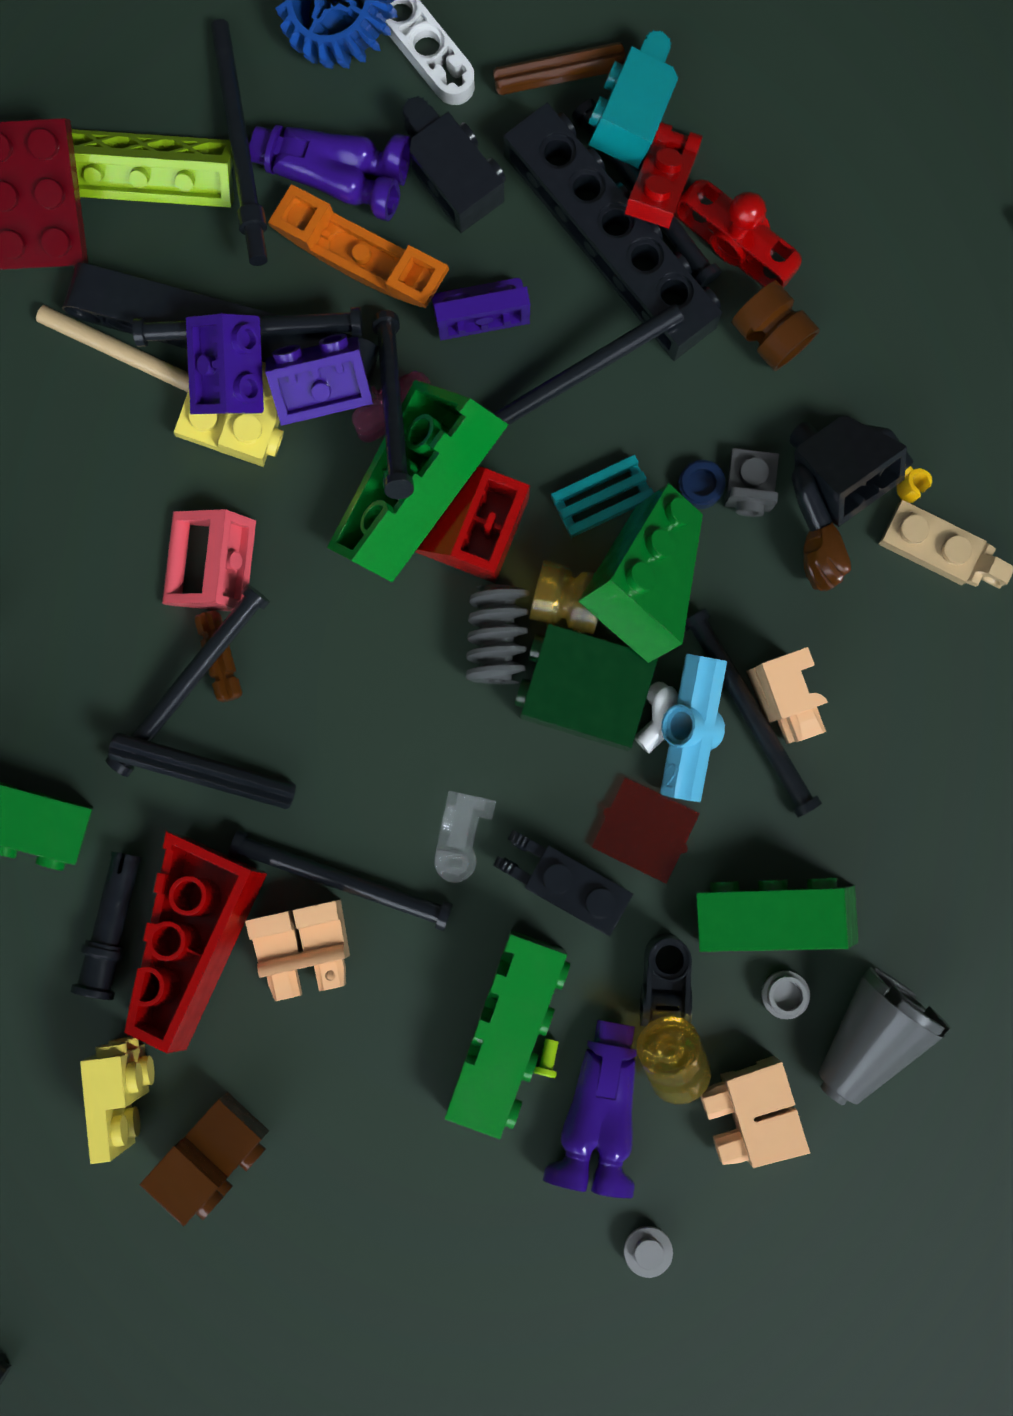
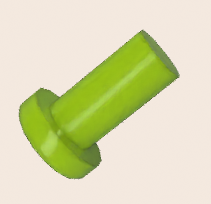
[533,1038,559,1078]

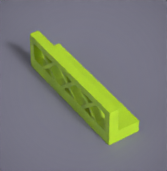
[72,129,234,208]

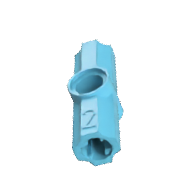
[660,654,727,802]

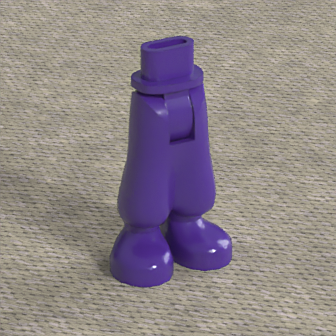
[249,124,411,222]
[543,1020,638,1198]

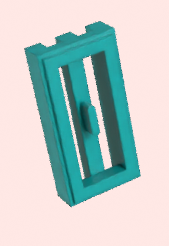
[551,455,654,538]

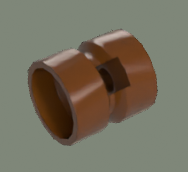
[731,280,820,371]

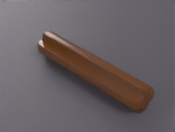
[493,42,626,95]

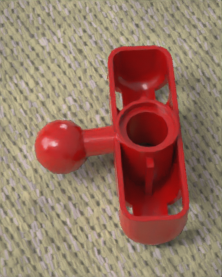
[675,179,802,288]

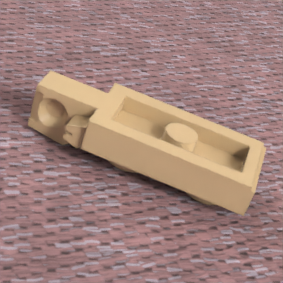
[879,500,1013,589]

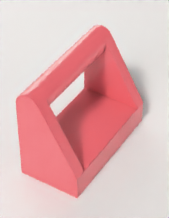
[162,509,256,611]

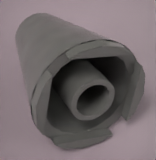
[818,966,950,1105]

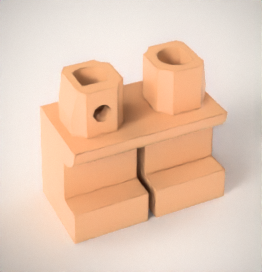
[747,647,828,744]
[245,899,350,1001]
[699,1056,810,1168]

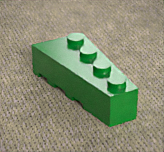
[327,380,509,582]
[0,782,93,871]
[445,930,571,1139]

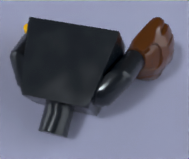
[789,416,932,591]

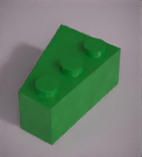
[578,483,703,663]
[697,878,859,952]

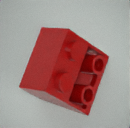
[415,467,530,583]

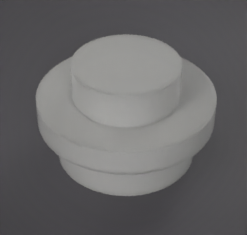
[761,970,810,1019]
[624,1226,673,1278]

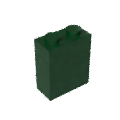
[515,624,658,751]

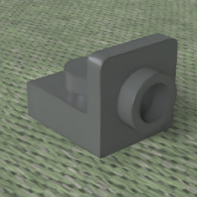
[724,448,779,517]

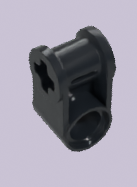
[640,933,692,1029]

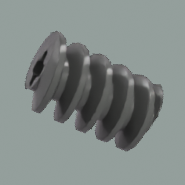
[465,584,530,684]

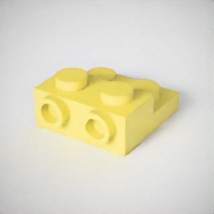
[174,362,284,467]
[80,1037,155,1164]

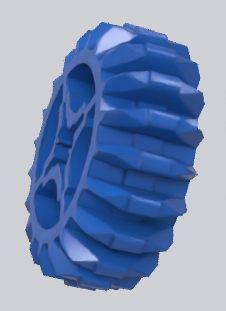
[275,0,398,69]

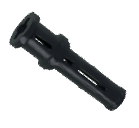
[70,851,142,1000]

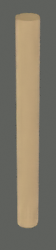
[36,305,189,392]

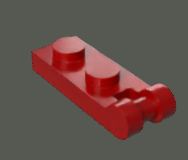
[625,122,703,229]

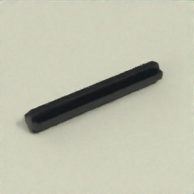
[108,733,296,809]

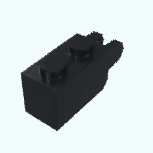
[403,96,506,233]
[493,830,633,937]

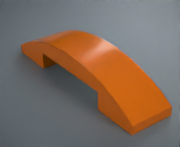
[268,184,449,308]

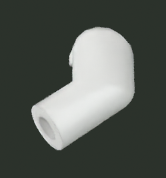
[634,682,678,754]

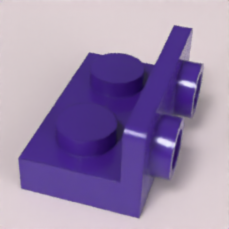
[432,278,531,341]
[186,313,264,414]
[265,334,373,426]

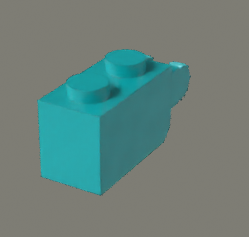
[588,30,678,169]

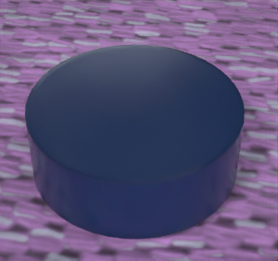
[677,460,726,509]

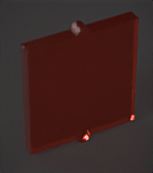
[591,777,700,884]

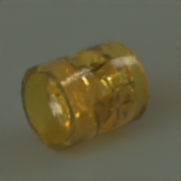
[529,560,598,635]
[637,1016,711,1104]

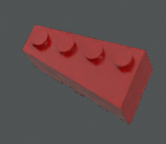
[124,831,267,1054]

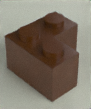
[139,1092,269,1227]

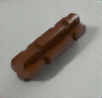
[195,610,242,702]

